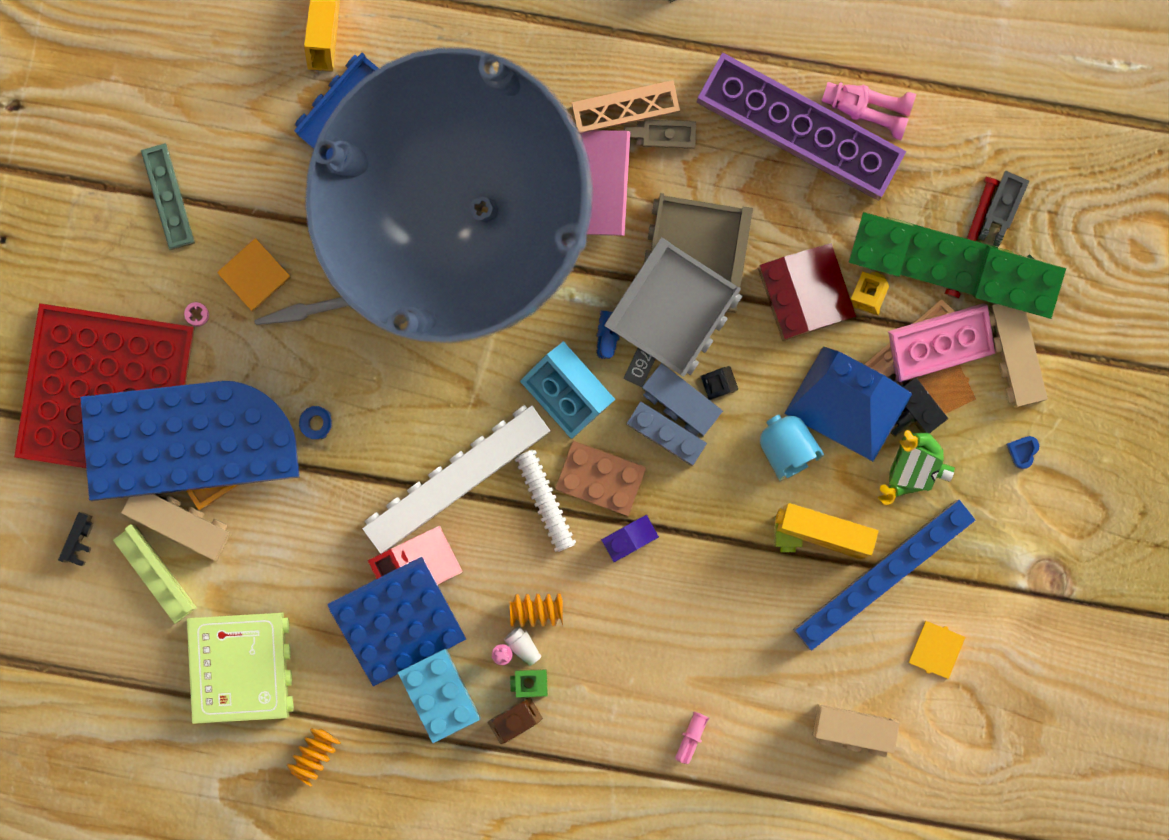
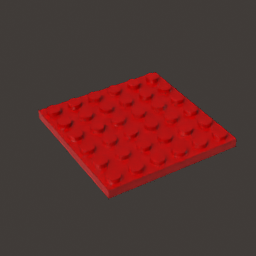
[14,303,195,469]

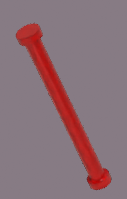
[944,177,1000,299]

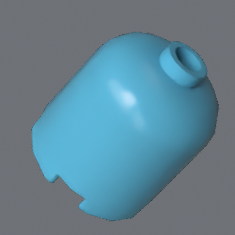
[760,414,824,481]

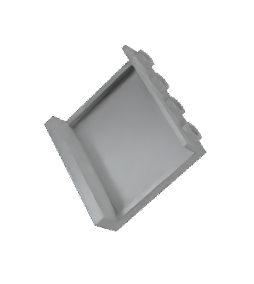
[604,237,742,377]

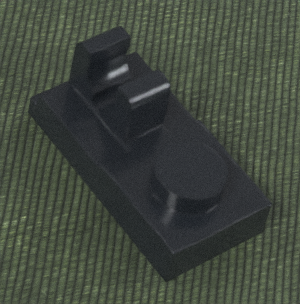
[58,512,93,566]

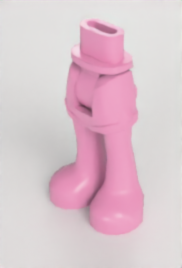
[822,82,916,141]

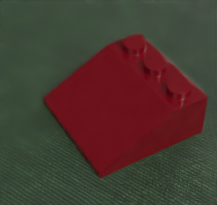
[758,243,856,341]

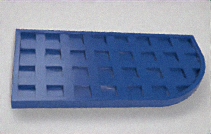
[80,381,300,501]

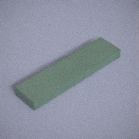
[141,143,195,250]

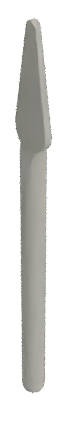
[255,297,350,325]

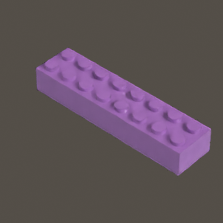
[696,52,907,201]

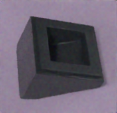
[701,366,738,400]

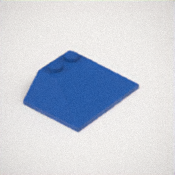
[784,346,912,462]

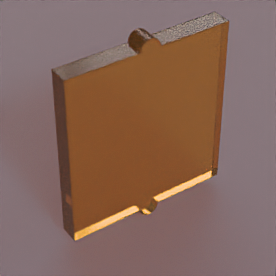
[918,364,976,414]

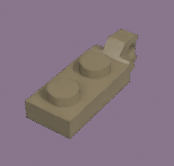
[624,120,696,149]

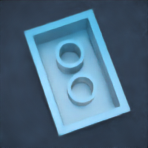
[398,649,481,743]

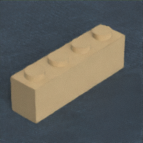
[989,304,1048,408]
[121,494,231,561]

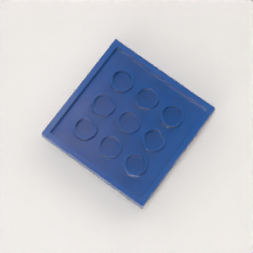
[327,556,466,686]

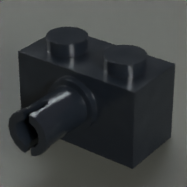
[890,378,949,437]

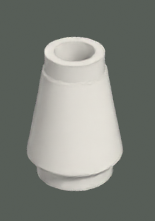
[504,626,541,666]

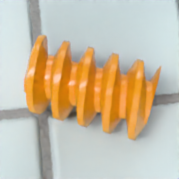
[510,593,563,627]
[286,728,341,787]

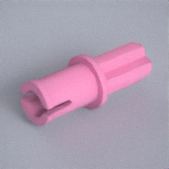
[492,644,513,665]
[675,711,709,764]

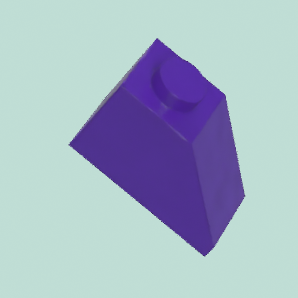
[601,514,659,562]

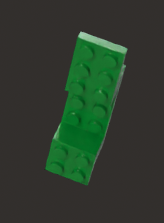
[848,212,1066,319]

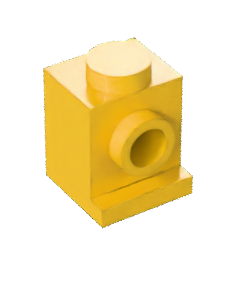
[851,271,889,316]

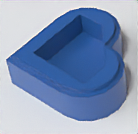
[1006,436,1040,469]

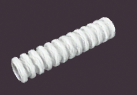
[515,450,576,552]

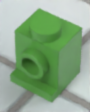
[510,669,548,697]

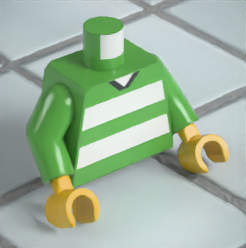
[878,430,955,505]

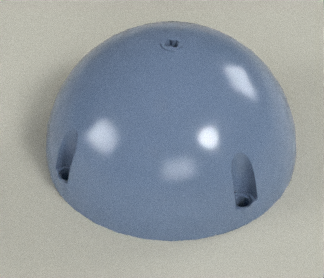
[305,48,593,343]

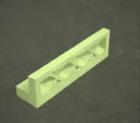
[113,524,197,624]

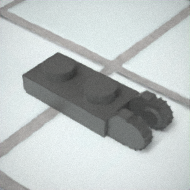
[978,171,1029,247]

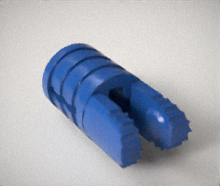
[596,311,620,359]

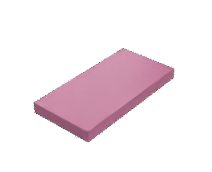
[580,130,630,236]
[888,303,995,382]

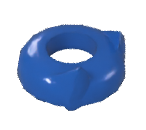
[299,406,332,439]

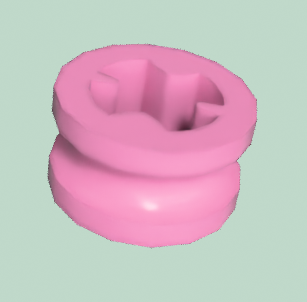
[184,302,209,326]

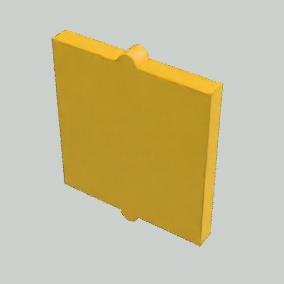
[908,620,966,679]

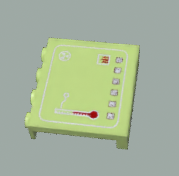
[187,612,294,724]

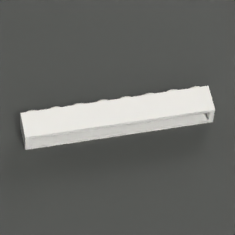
[362,405,551,554]

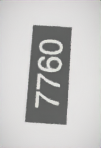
[623,348,655,387]

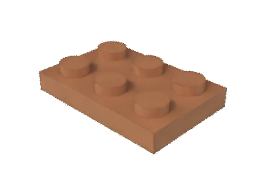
[555,441,646,516]

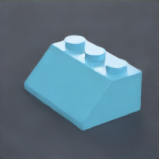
[520,341,616,439]

